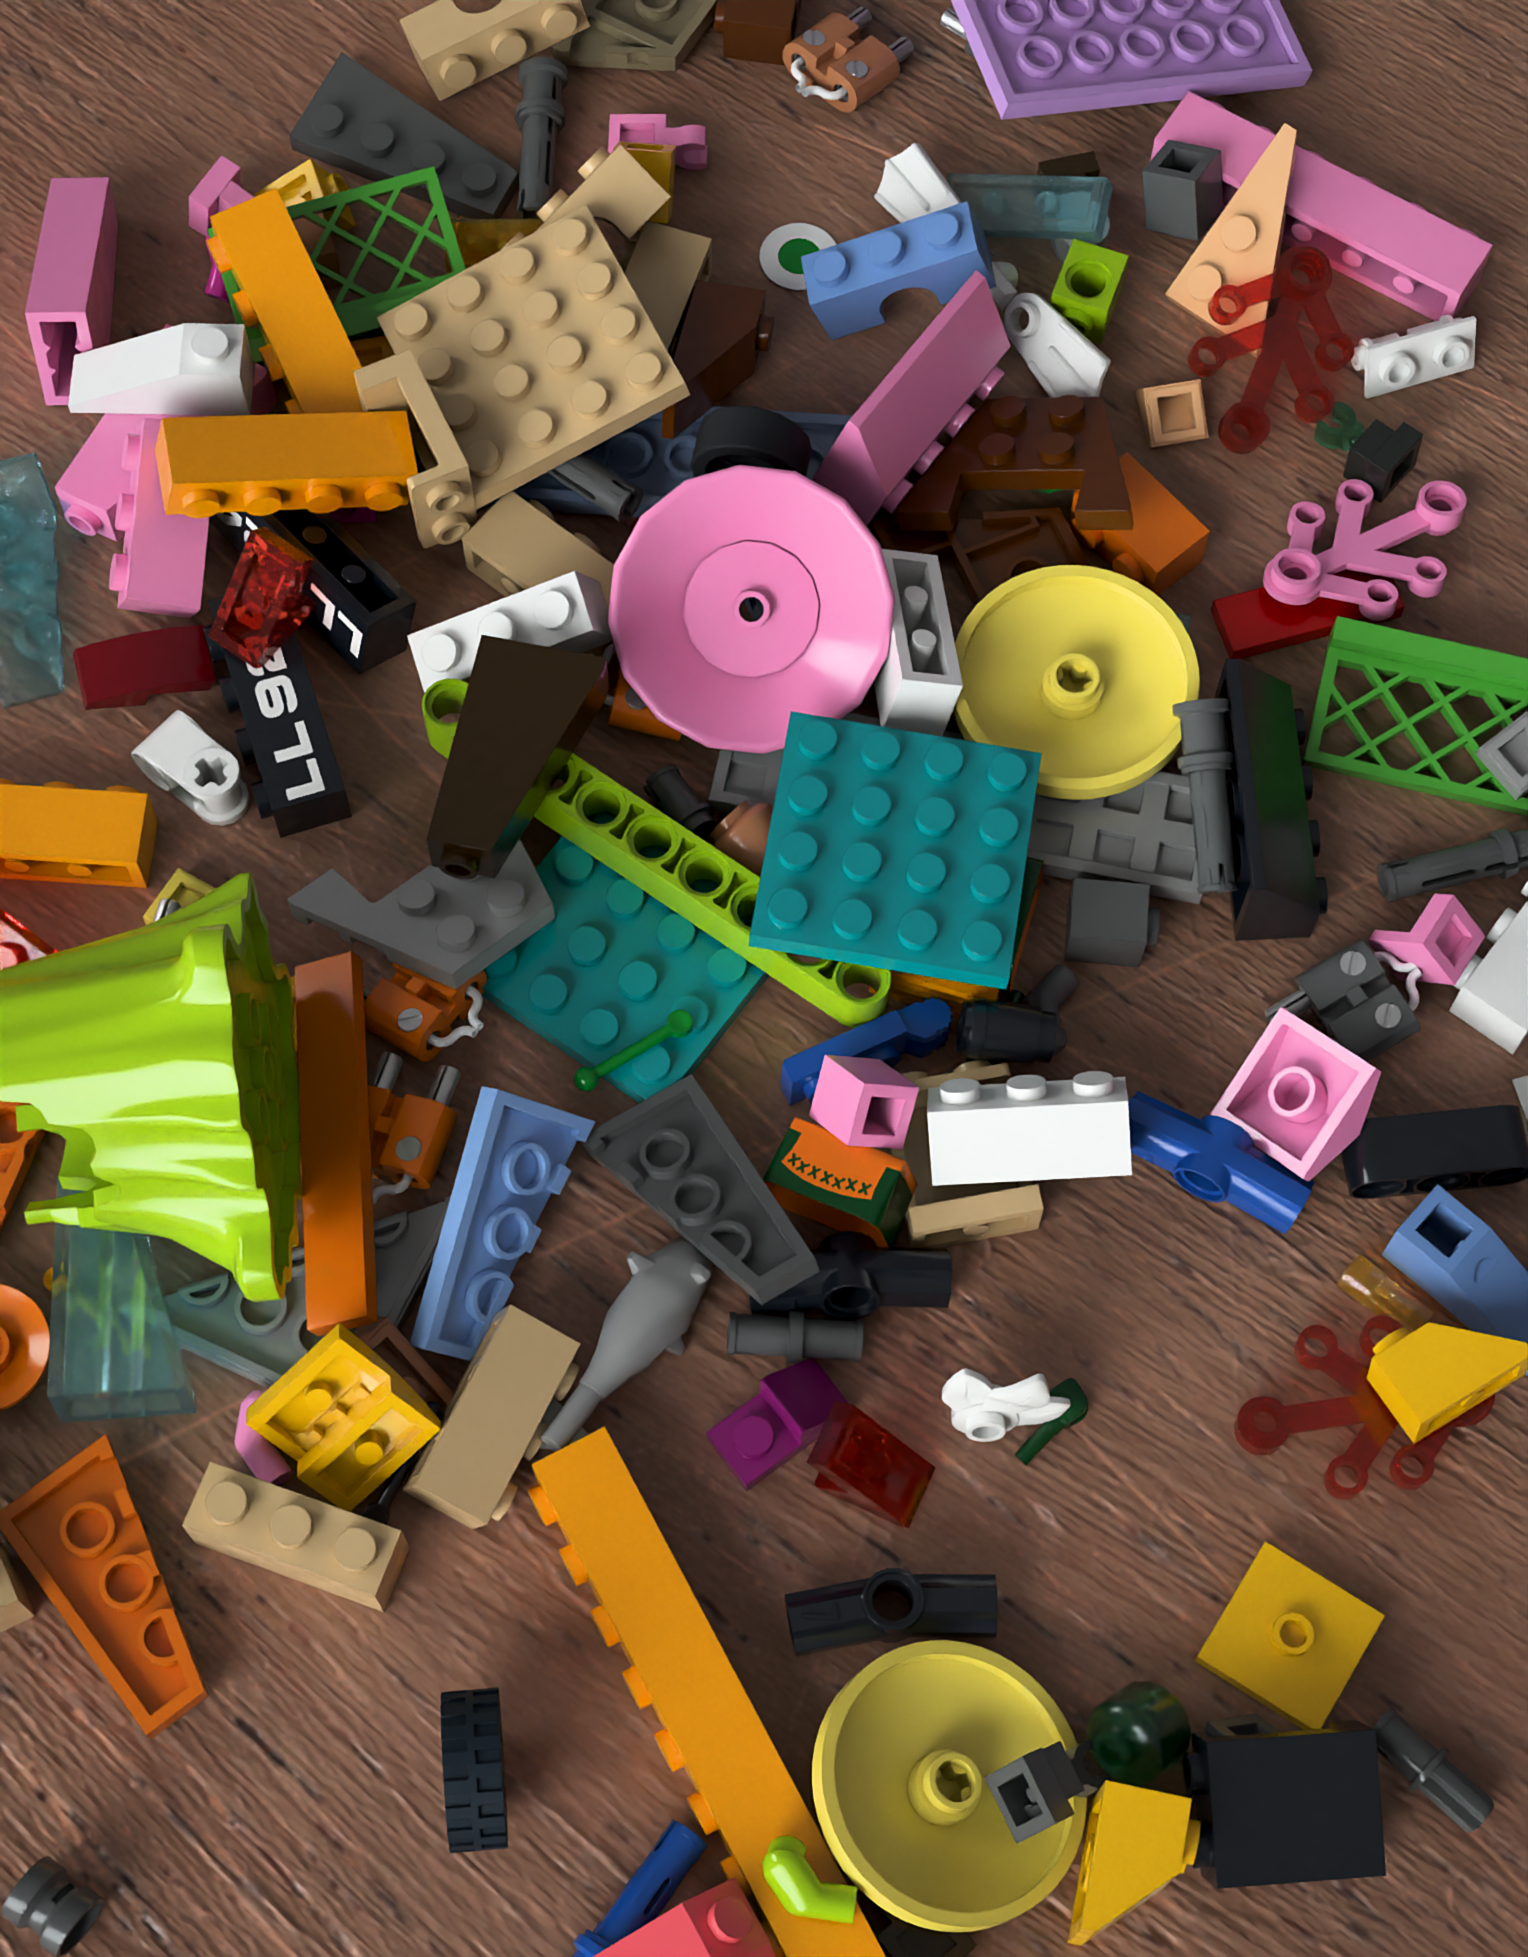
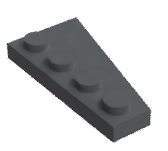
[289,52,519,229]
[581,1074,820,1305]

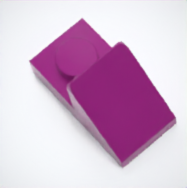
[706,1358,854,1491]

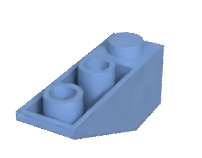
[1381,1184,1528,1377]

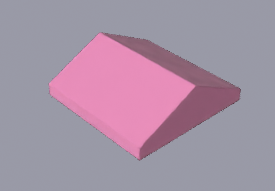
[1210,1007,1382,1182]

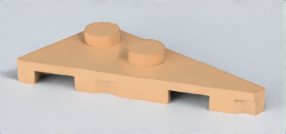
[1165,123,1297,359]

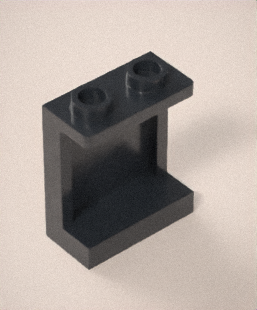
[1182,1720,1386,1889]

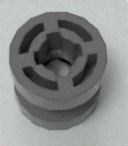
[2,1856,104,1957]

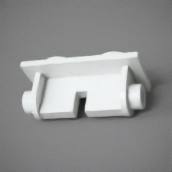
[1350,314,1476,399]

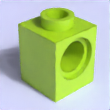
[1050,239,1129,344]

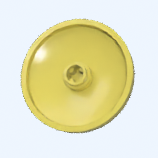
[952,565,1200,800]
[812,1640,1087,1933]

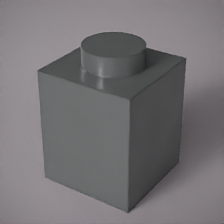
[1142,140,1223,241]
[1064,878,1160,967]

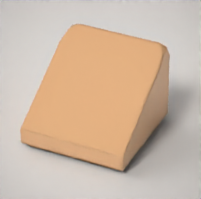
[1135,379,1209,448]

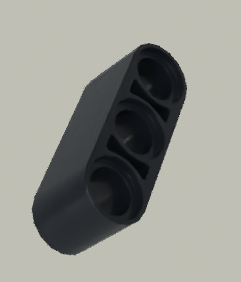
[1341,1105,1528,1199]

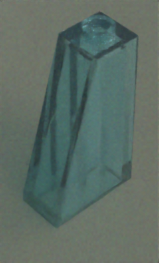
[47,1177,197,1423]

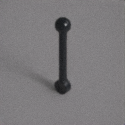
[362,1401,445,1525]

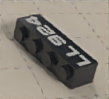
[209,509,416,675]
[203,580,352,838]

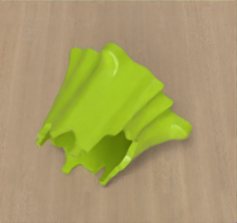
[0,872,302,1302]

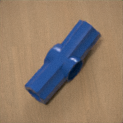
[1128,1091,1314,1234]

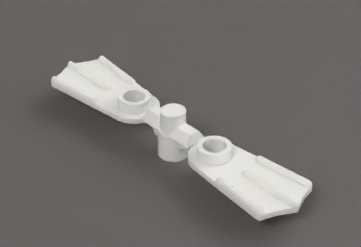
[874,143,1111,398]

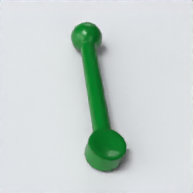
[573,1010,693,1092]

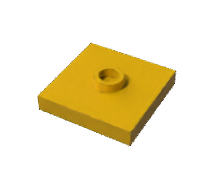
[1194,1541,1385,1730]

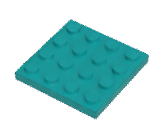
[749,711,1041,990]
[482,812,770,1103]

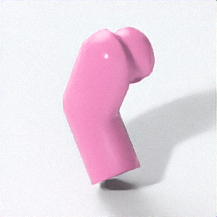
[234,1387,294,1486]

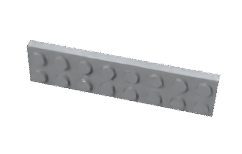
[708,713,1202,904]

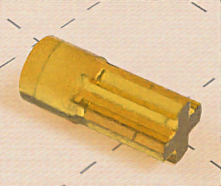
[1336,1254,1434,1333]

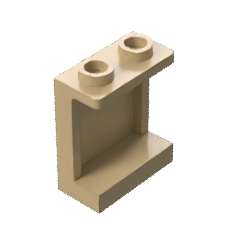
[353,349,478,548]
[888,1060,1044,1248]

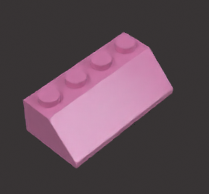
[811,270,1011,526]

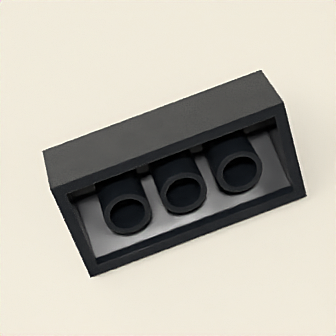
[1214,659,1328,941]

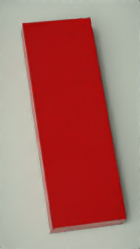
[1211,569,1405,659]

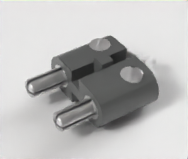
[1265,938,1422,1062]

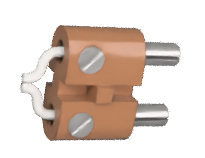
[783,6,914,113]

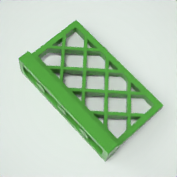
[207,166,466,367]
[1302,616,1528,816]

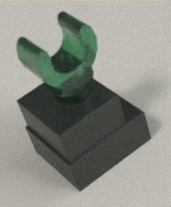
[1314,401,1423,503]

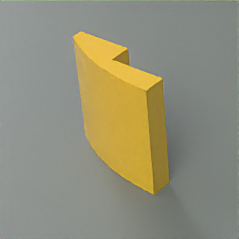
[246,1323,441,1512]

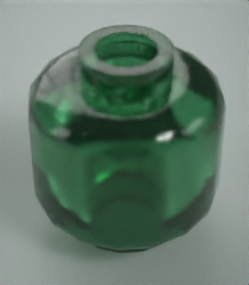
[1086,1681,1191,1786]

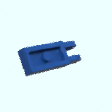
[780,997,953,1106]

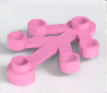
[1263,479,1467,621]

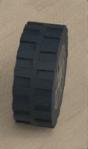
[440,1688,508,1853]

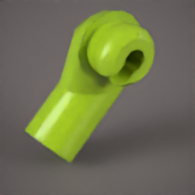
[762,1835,857,1924]

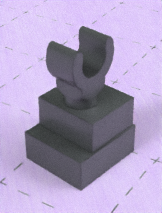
[984,1740,1112,1844]

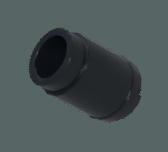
[956,997,1057,1064]

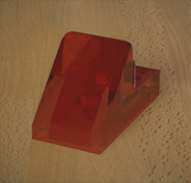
[208,527,316,669]
[807,1401,936,1528]

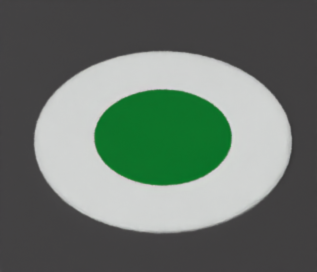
[759,223,837,290]

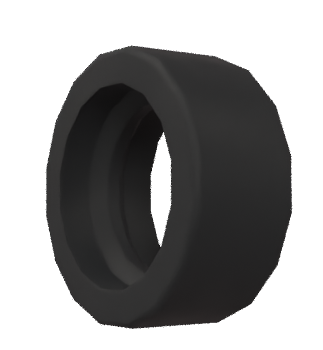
[690,405,812,477]

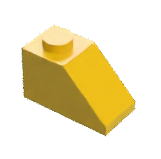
[1366,1322,1528,1444]

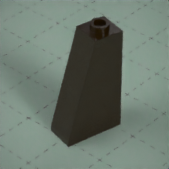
[427,635,609,879]

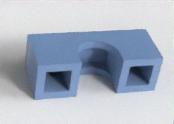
[801,201,997,340]

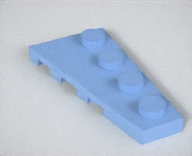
[410,1086,596,1361]

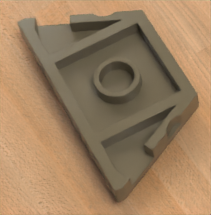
[552,0,718,72]

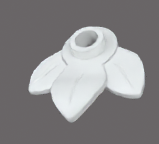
[942,1368,1071,1442]

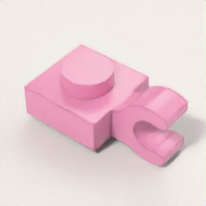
[608,114,708,170]

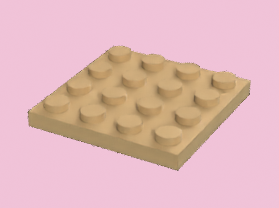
[376,205,690,510]

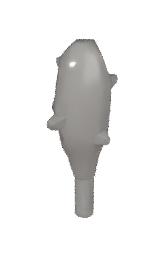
[541,1236,713,1451]

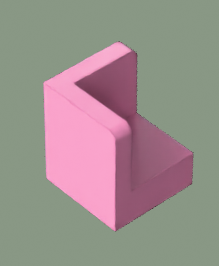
[1368,893,1485,985]

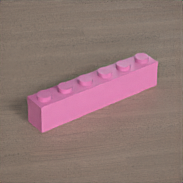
[1150,91,1493,321]

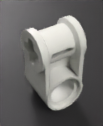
[131,710,250,826]

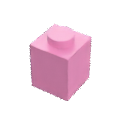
[809,1055,919,1149]

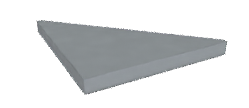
[121,1196,451,1388]

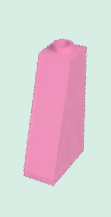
[25,177,118,405]
[54,324,277,542]

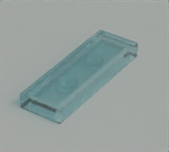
[946,173,1113,241]

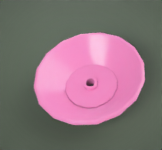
[608,465,895,754]

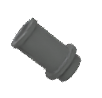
[643,764,717,840]

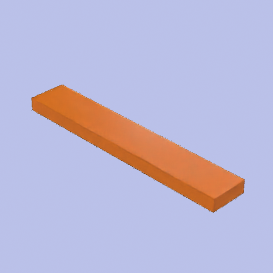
[295,951,378,1336]

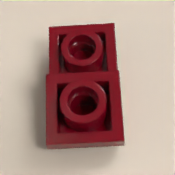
[73,625,215,710]

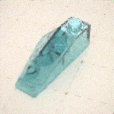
[0,452,64,709]

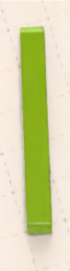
[422,678,891,1029]

